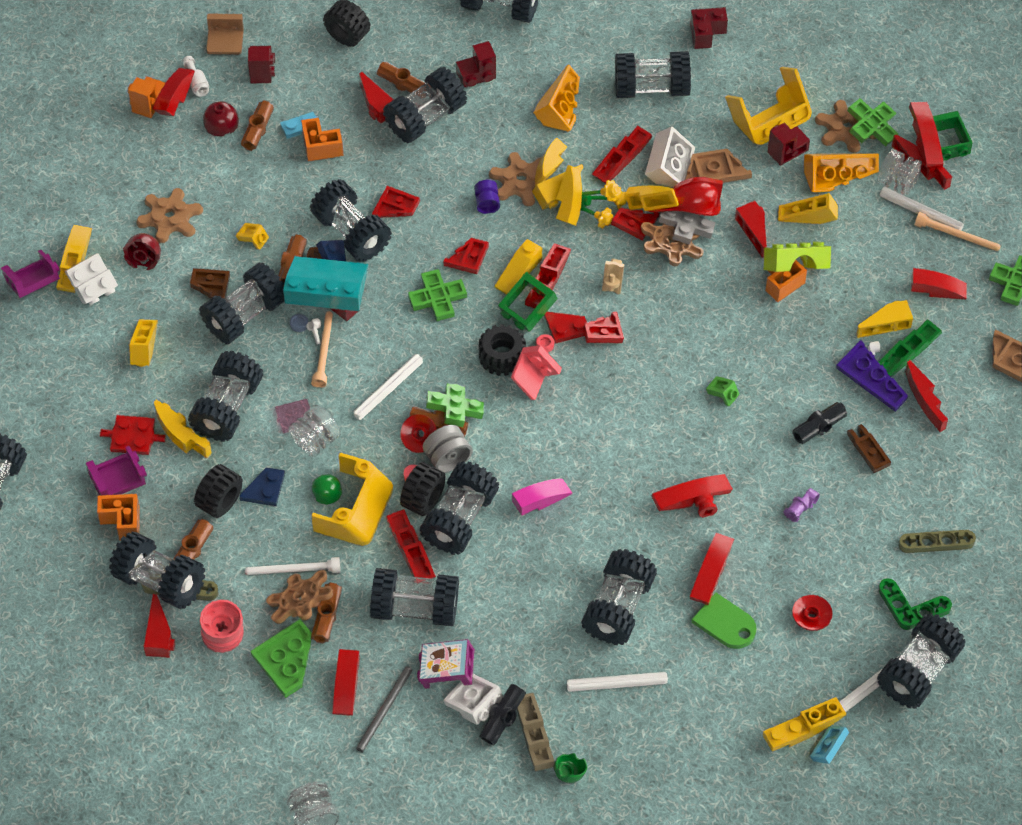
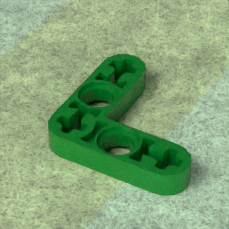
[878,578,952,630]

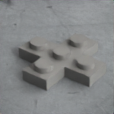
[658,211,716,245]

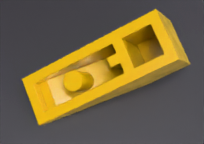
[532,164,583,210]
[778,193,838,224]
[494,239,542,295]
[856,300,913,338]
[129,319,158,367]

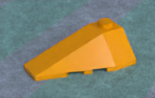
[533,65,580,132]
[804,153,879,192]

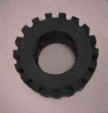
[323,0,371,47]
[479,324,526,376]
[400,462,446,516]
[194,464,243,518]

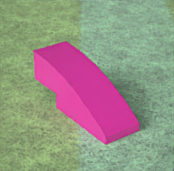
[512,479,572,516]

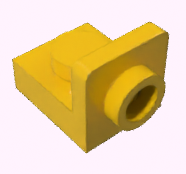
[236,223,269,250]

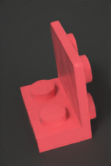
[511,345,562,400]

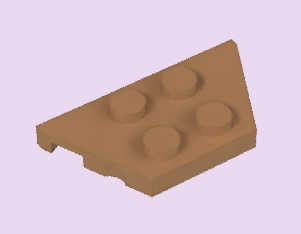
[685,149,752,183]
[993,329,1022,382]

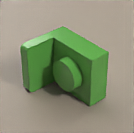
[706,376,739,406]

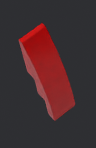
[909,102,944,167]
[592,125,652,184]
[892,134,952,190]
[525,243,571,309]
[905,360,948,432]
[651,474,733,511]
[386,509,436,584]
[690,533,735,605]

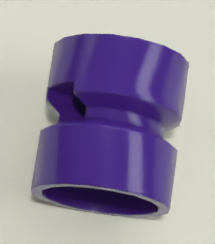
[474,180,500,214]

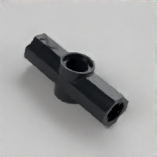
[792,402,848,444]
[479,684,526,746]

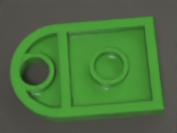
[692,592,757,649]

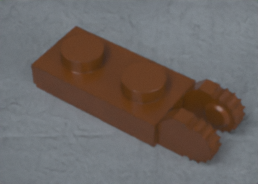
[847,424,891,473]

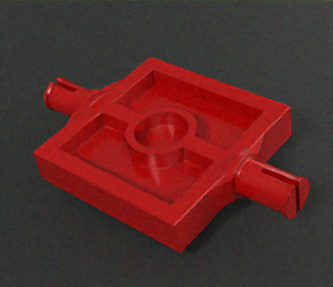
[100,415,166,455]

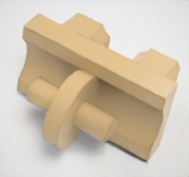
[602,259,624,294]

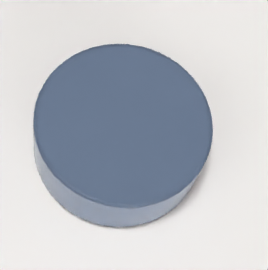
[290,314,308,332]

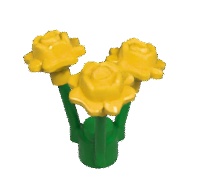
[580,180,627,229]

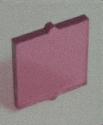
[275,399,315,433]

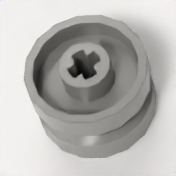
[423,425,473,473]

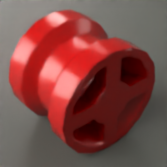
[694,494,718,518]

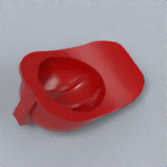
[648,177,723,216]

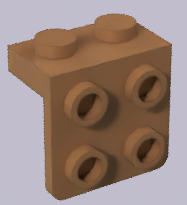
[207,13,244,55]

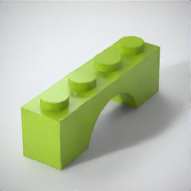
[763,241,831,272]

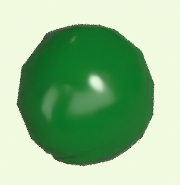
[311,474,342,505]
[553,753,588,784]

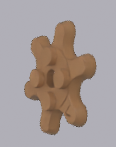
[815,100,877,153]
[489,152,548,206]
[136,188,203,243]
[641,222,704,266]
[266,570,333,624]

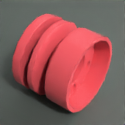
[200,600,244,653]

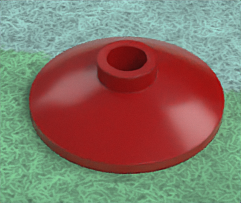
[401,414,437,453]
[792,595,833,631]

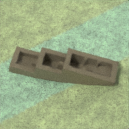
[517,693,555,771]

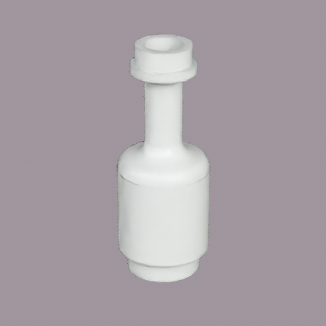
[183,56,209,97]

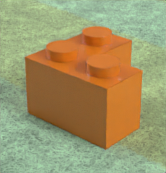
[128,76,165,118]
[301,118,344,161]
[765,260,807,302]
[97,494,140,541]

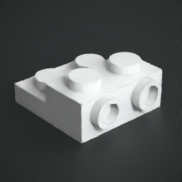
[65,253,118,305]
[443,674,503,725]

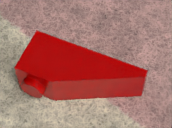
[359,72,394,123]
[735,201,767,258]
[144,594,175,658]

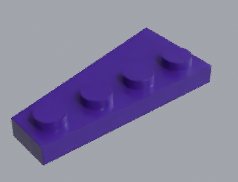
[836,340,908,412]

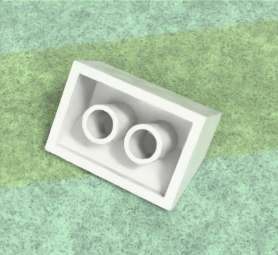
[645,127,695,187]

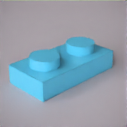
[280,112,316,139]
[810,725,849,764]

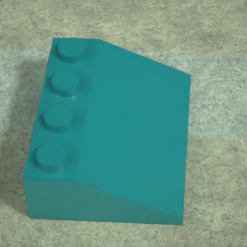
[283,256,368,311]

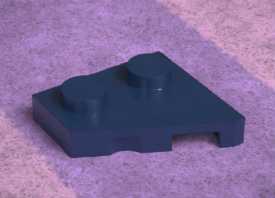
[316,240,346,262]
[239,467,285,506]

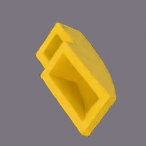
[535,138,567,186]
[556,165,582,226]
[624,185,679,211]

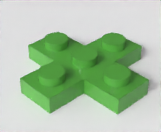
[847,98,899,147]
[989,255,1022,306]
[408,269,467,321]
[426,383,484,427]

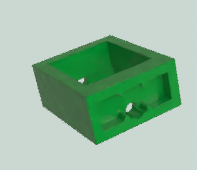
[933,111,973,160]
[498,272,558,332]

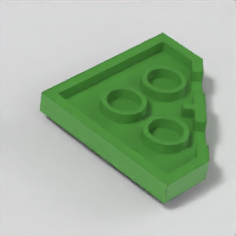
[250,619,312,698]

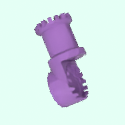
[783,488,820,522]

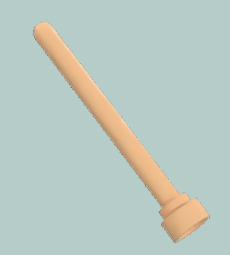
[914,212,1000,251]
[311,311,333,388]

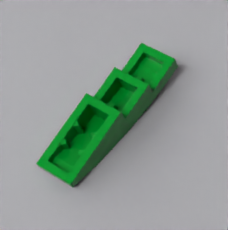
[879,319,942,377]

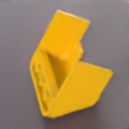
[725,67,812,145]
[311,453,393,546]

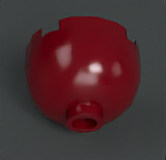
[203,101,239,137]
[123,233,161,270]

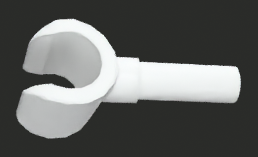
[306,318,321,344]
[868,341,880,356]

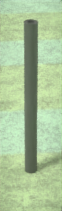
[356,666,413,753]

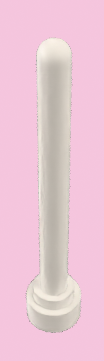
[245,557,340,575]

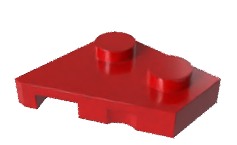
[443,238,489,274]

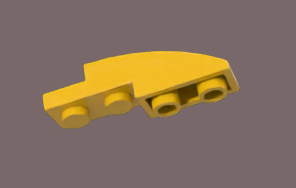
[56,225,92,293]
[154,399,212,458]
[762,697,846,752]

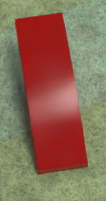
[152,68,195,116]
[911,268,967,300]
[332,649,360,716]

